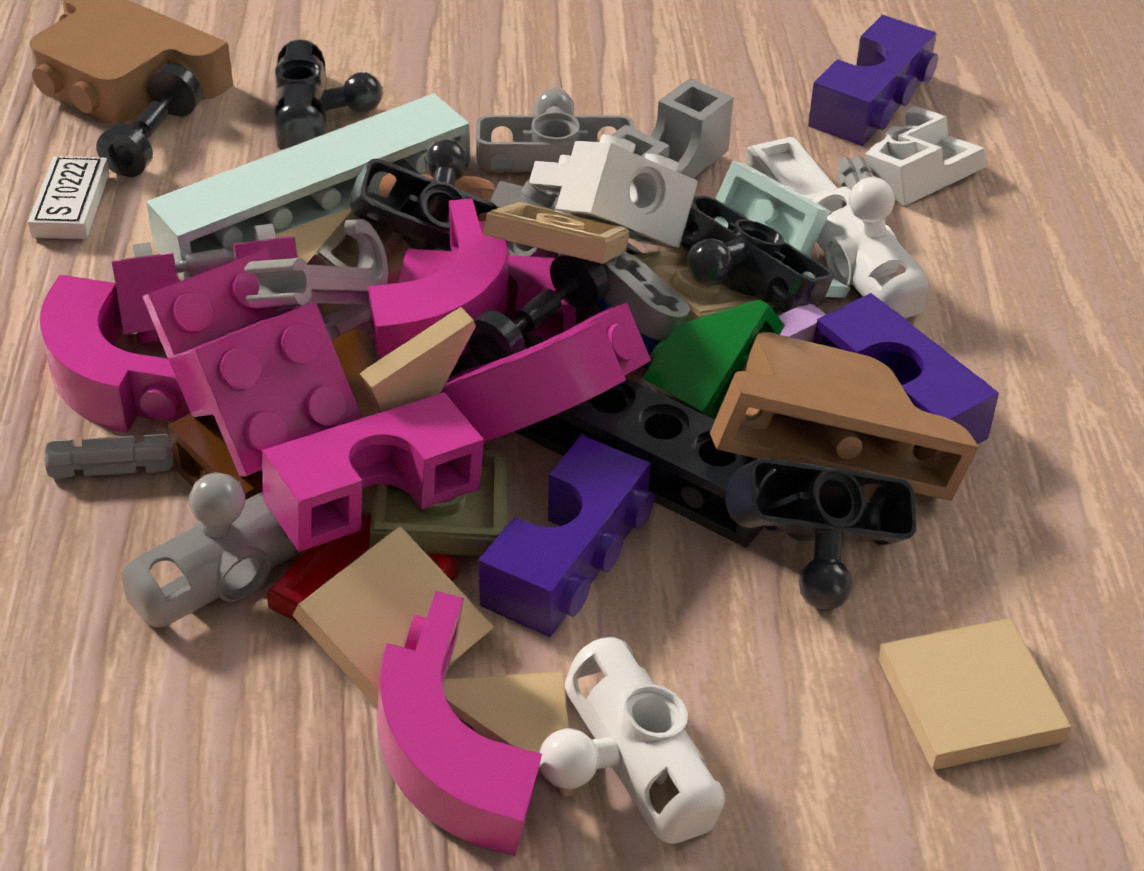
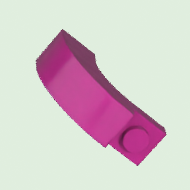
[368,198,509,361]
[40,274,191,433]
[441,302,651,442]
[377,591,542,856]

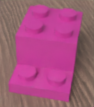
[142,248,362,476]

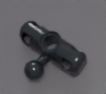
[274,39,383,150]
[349,139,510,255]
[680,196,834,313]
[725,458,917,611]

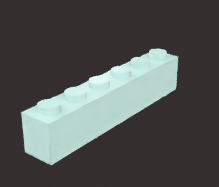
[146,93,471,280]

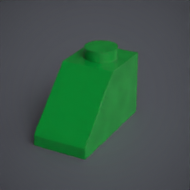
[643,299,785,419]

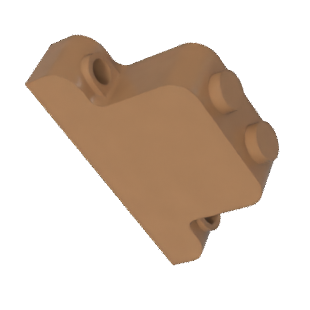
[29,0,233,124]
[710,332,979,501]

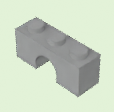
[612,78,733,178]

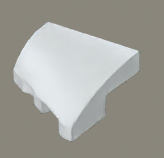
[866,106,986,206]

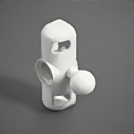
[812,177,928,319]
[540,637,725,844]

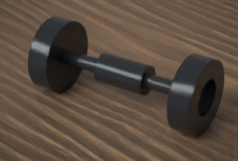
[96,64,202,177]
[467,254,609,365]

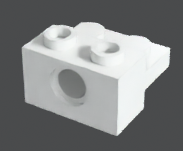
[529,134,698,248]

